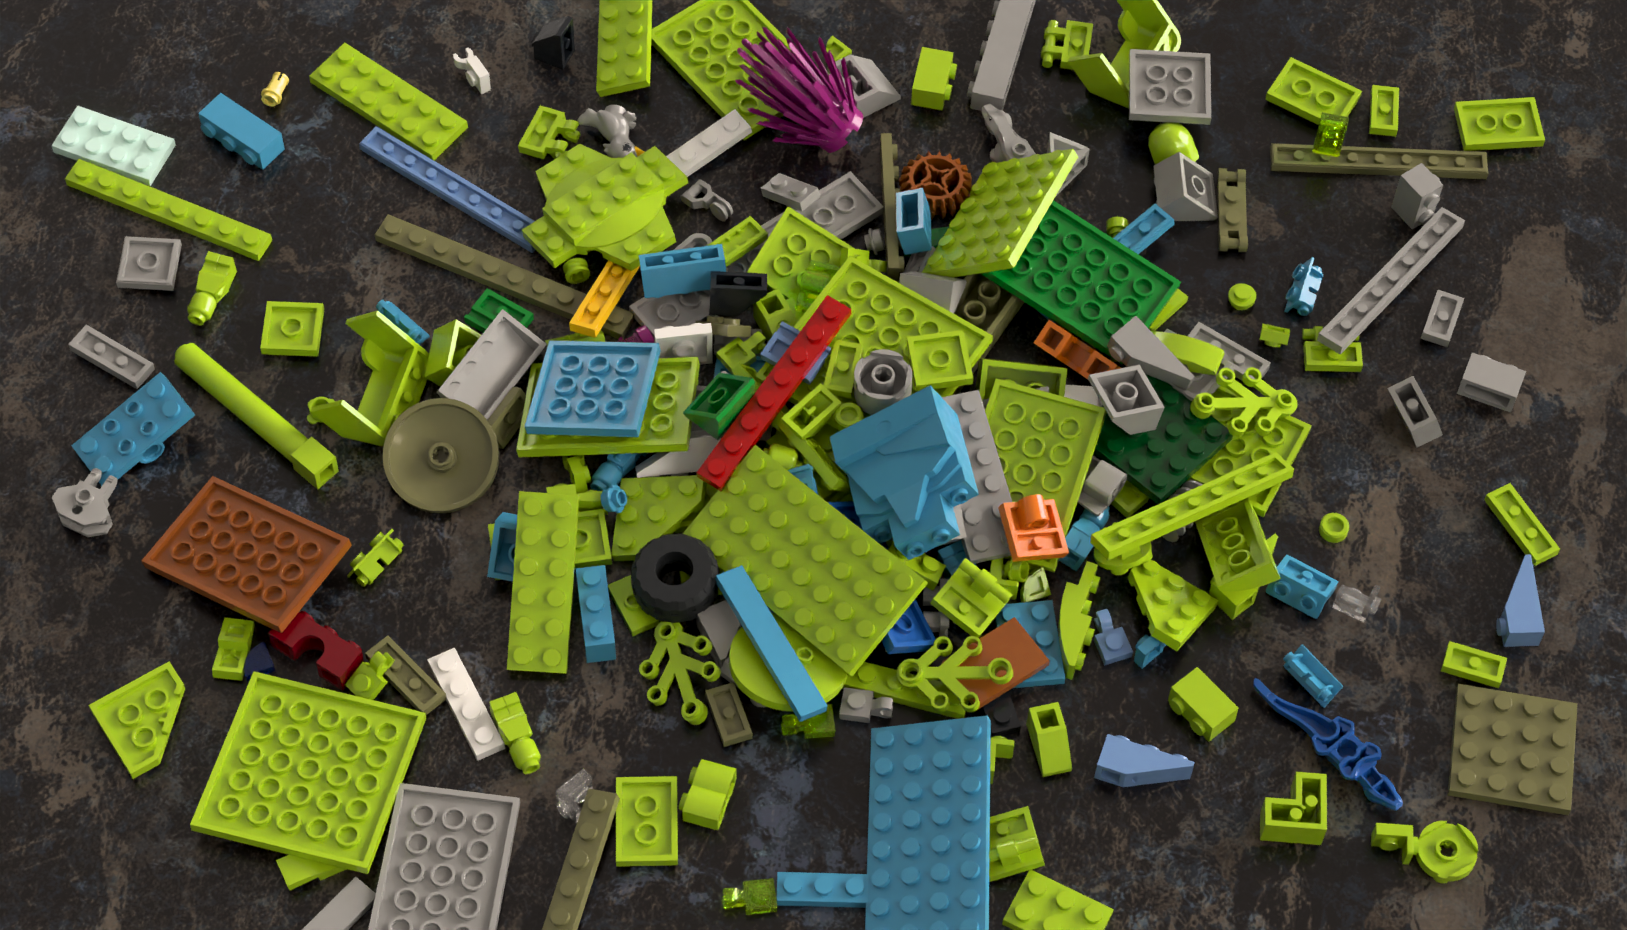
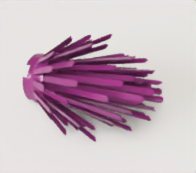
[735,27,863,153]

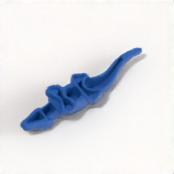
[1253,678,1403,811]

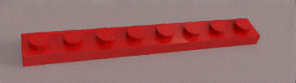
[696,295,852,491]

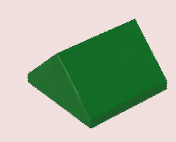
[683,373,755,440]

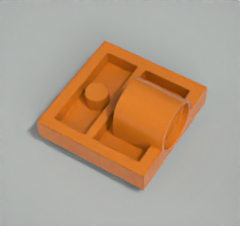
[998,494,1069,562]

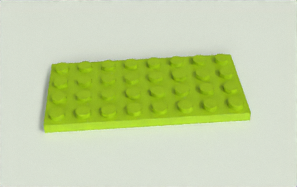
[683,445,928,676]

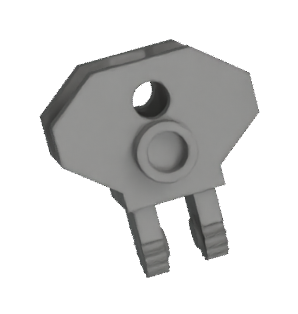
[52,468,118,537]

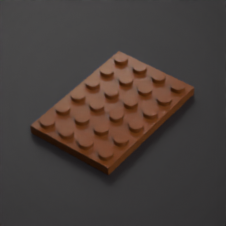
[142,476,352,633]

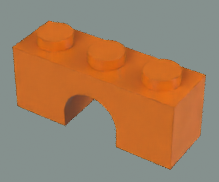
[1034,320,1121,379]

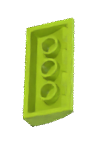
[1195,498,1281,591]

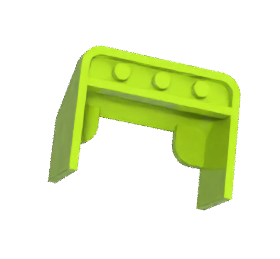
[1068,0,1181,109]
[310,310,429,447]

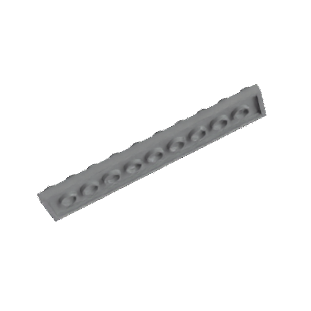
[629,171,884,340]

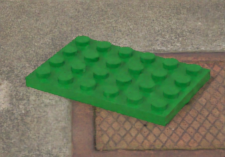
[981,200,1181,365]

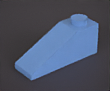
[1496,554,1545,647]

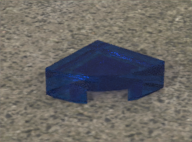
[244,642,275,681]

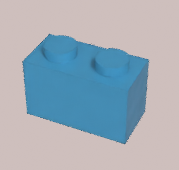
[896,188,932,255]

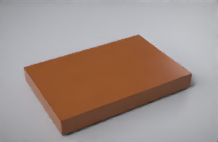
[942,617,1050,710]

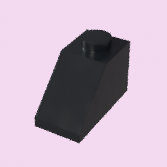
[532,16,575,70]
[709,271,767,317]

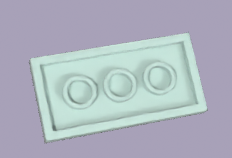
[52,106,176,186]

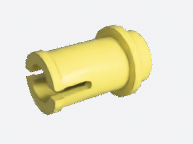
[261,72,289,107]

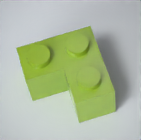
[1260,772,1327,845]

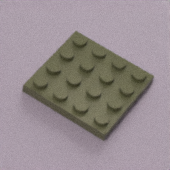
[1447,684,1578,815]

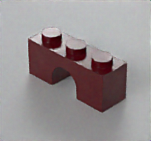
[268,611,364,691]

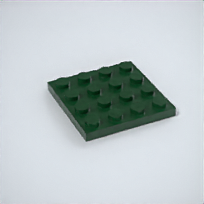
[1093,374,1233,504]

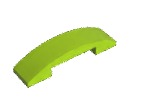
[1110,331,1225,375]

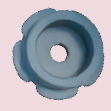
[601,485,627,513]

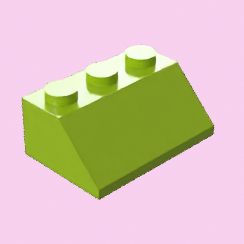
[976,358,1067,400]

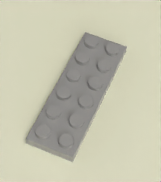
[942,390,1012,564]

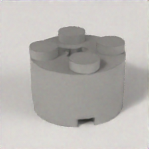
[854,349,912,415]

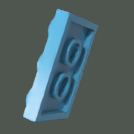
[995,600,1065,688]

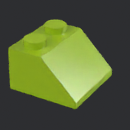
[425,319,481,387]

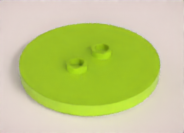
[729,612,847,711]

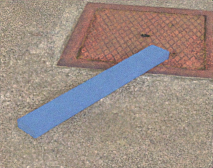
[359,126,536,253]

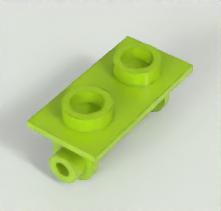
[347,529,404,587]

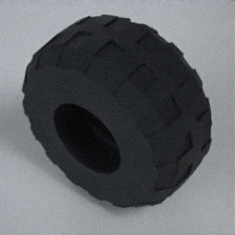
[631,534,720,623]

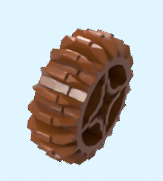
[899,151,973,220]

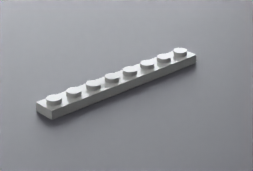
[1317,207,1465,354]

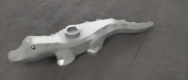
[981,103,1036,163]

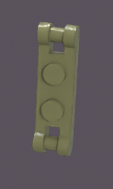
[1217,168,1248,252]

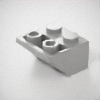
[827,55,901,118]

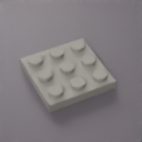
[1129,49,1211,125]

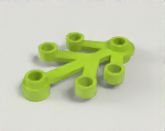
[1190,367,1297,437]
[639,621,721,725]
[897,636,1013,713]

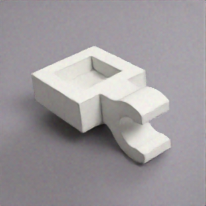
[453,48,491,94]

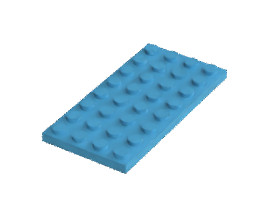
[865,716,991,930]

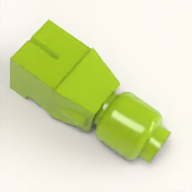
[187,251,237,326]
[489,692,541,774]

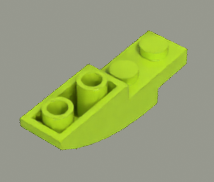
[1058,561,1101,680]

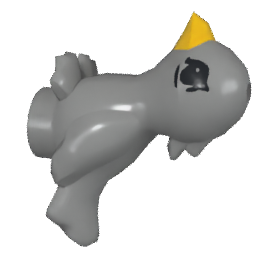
[577,105,645,158]

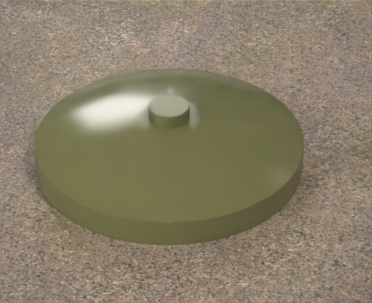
[383,398,499,513]

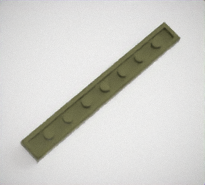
[1270,143,1488,179]

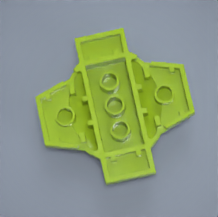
[522,144,688,271]

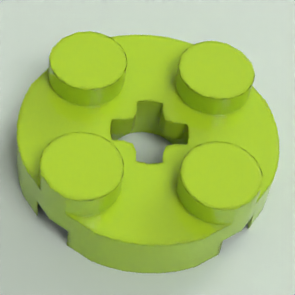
[1416,821,1478,883]

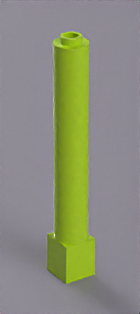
[174,343,339,489]

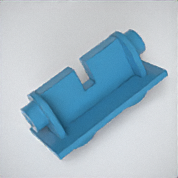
[1285,257,1323,316]
[376,300,430,345]
[1283,645,1343,708]

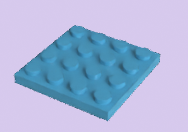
[525,340,661,437]

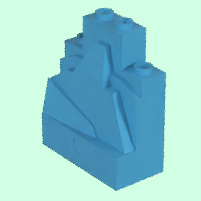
[830,385,979,560]

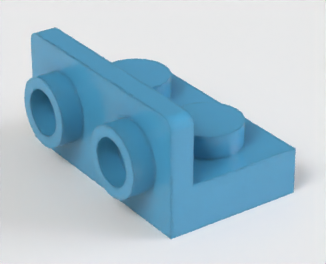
[1266,555,1339,619]

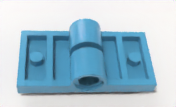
[71,372,195,486]

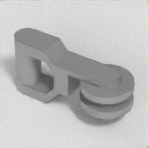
[680,179,733,221]

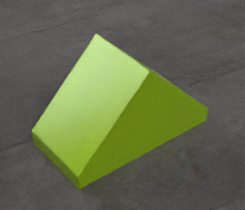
[780,383,842,440]

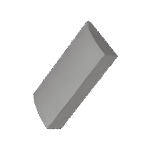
[437,309,547,420]

